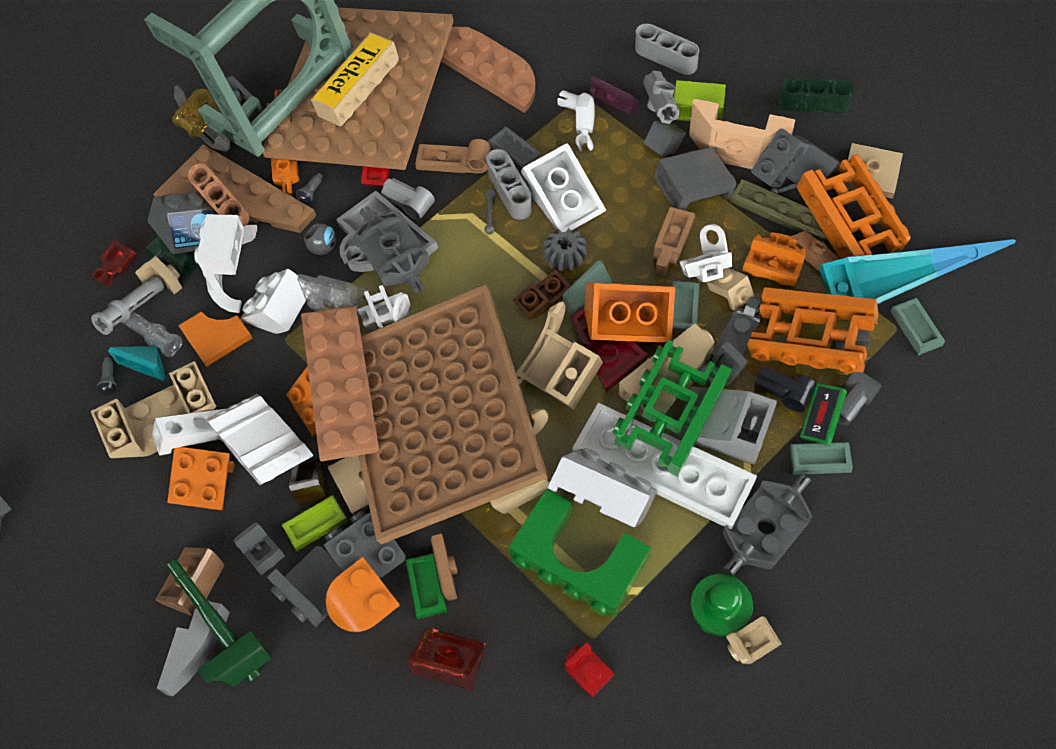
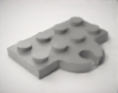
[336,191,438,272]

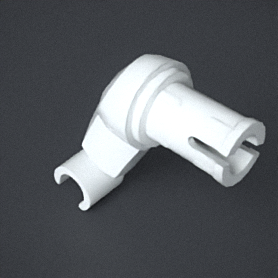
[558,91,595,152]

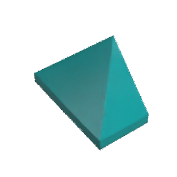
[108,346,166,381]

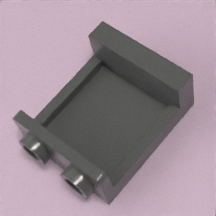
[654,147,737,211]

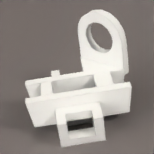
[679,224,732,282]
[357,285,410,331]

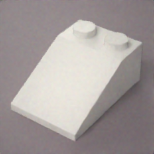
[520,143,606,232]

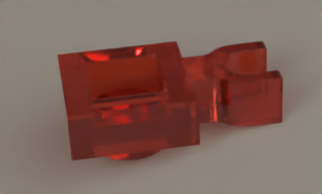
[91,239,137,287]

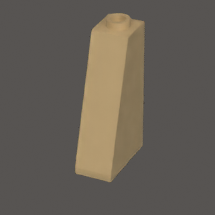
[619,324,714,427]

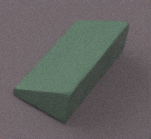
[563,260,612,316]

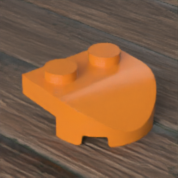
[742,233,806,287]
[326,557,400,632]

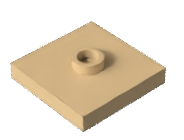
[845,143,903,199]
[328,455,369,516]

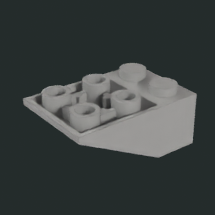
[672,386,777,465]

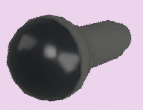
[296,173,323,205]
[97,357,117,396]

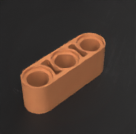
[188,163,250,227]

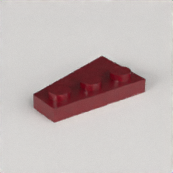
[571,307,648,393]

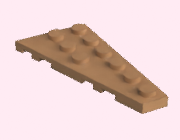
[153,144,316,233]

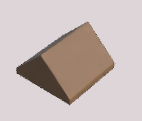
[155,547,225,617]

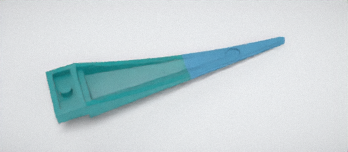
[818,239,1016,304]

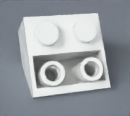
[240,269,313,334]

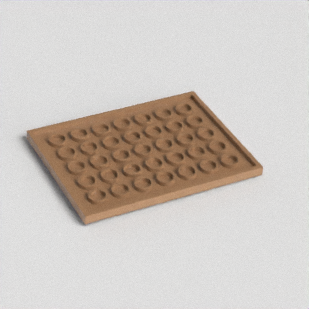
[263,8,454,170]
[359,284,548,544]

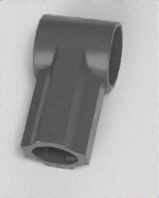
[838,372,882,426]

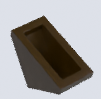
[289,459,328,506]

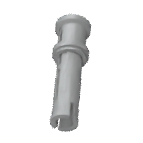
[91,276,164,335]

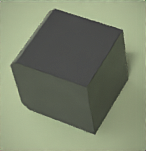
[644,120,686,156]

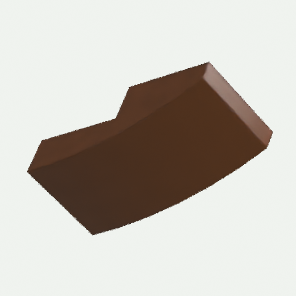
[513,269,571,320]

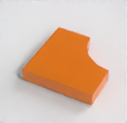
[178,312,252,367]

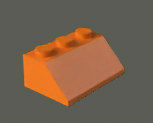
[584,282,675,342]

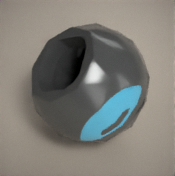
[304,223,337,255]

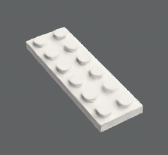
[572,403,757,530]

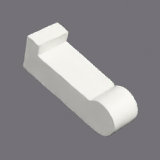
[152,409,225,455]

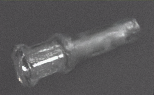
[122,311,182,357]

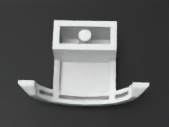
[195,214,257,313]

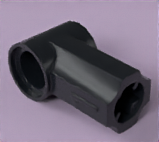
[754,364,817,412]

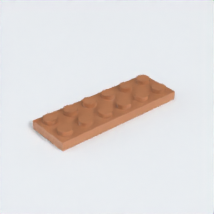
[301,306,379,461]

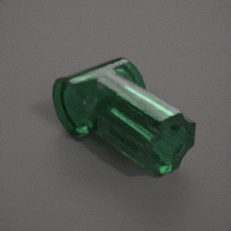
[144,234,196,275]

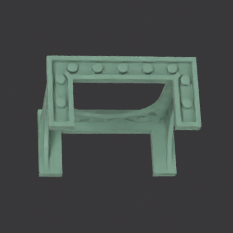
[144,0,354,157]

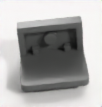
[323,509,405,578]
[267,546,342,628]

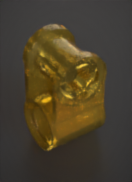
[172,89,219,139]

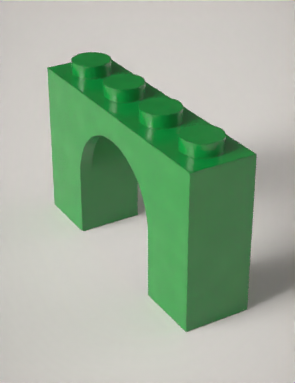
[508,489,651,618]

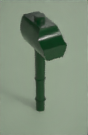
[165,558,271,687]

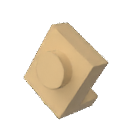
[135,256,182,294]
[707,268,754,311]
[726,616,782,664]

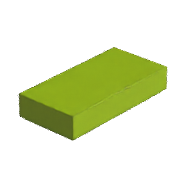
[282,495,348,551]

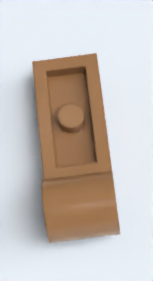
[415,139,491,173]

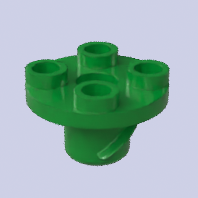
[691,574,753,636]

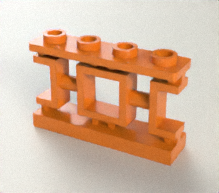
[796,154,910,259]
[747,287,879,373]

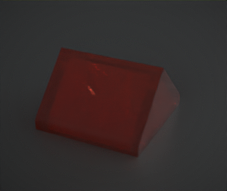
[407,628,486,691]

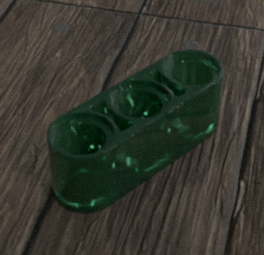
[778,77,855,113]

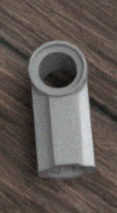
[381,178,435,221]

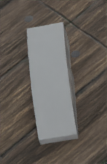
[157,601,230,696]

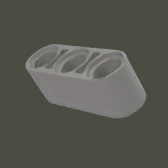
[635,23,699,75]
[486,149,532,220]

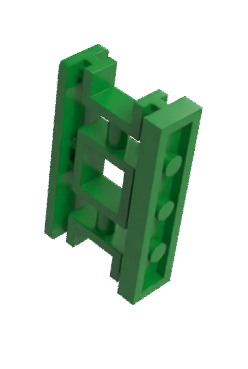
[612,340,732,477]

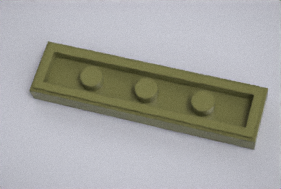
[730,179,827,243]

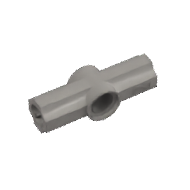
[643,71,680,124]

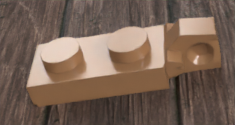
[653,207,695,276]

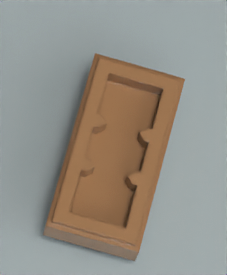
[791,230,840,272]
[431,533,458,601]

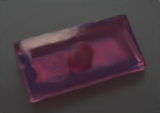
[591,76,640,115]

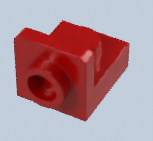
[361,166,390,187]
[565,643,614,698]

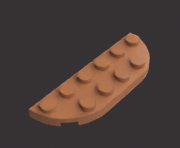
[441,27,536,113]

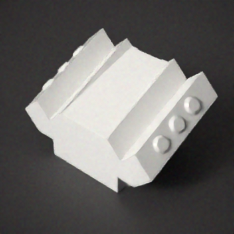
[205,394,313,485]

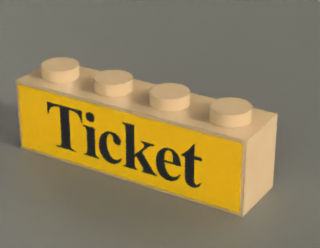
[311,32,399,127]

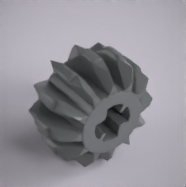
[543,227,587,273]

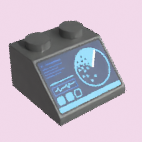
[147,192,214,254]

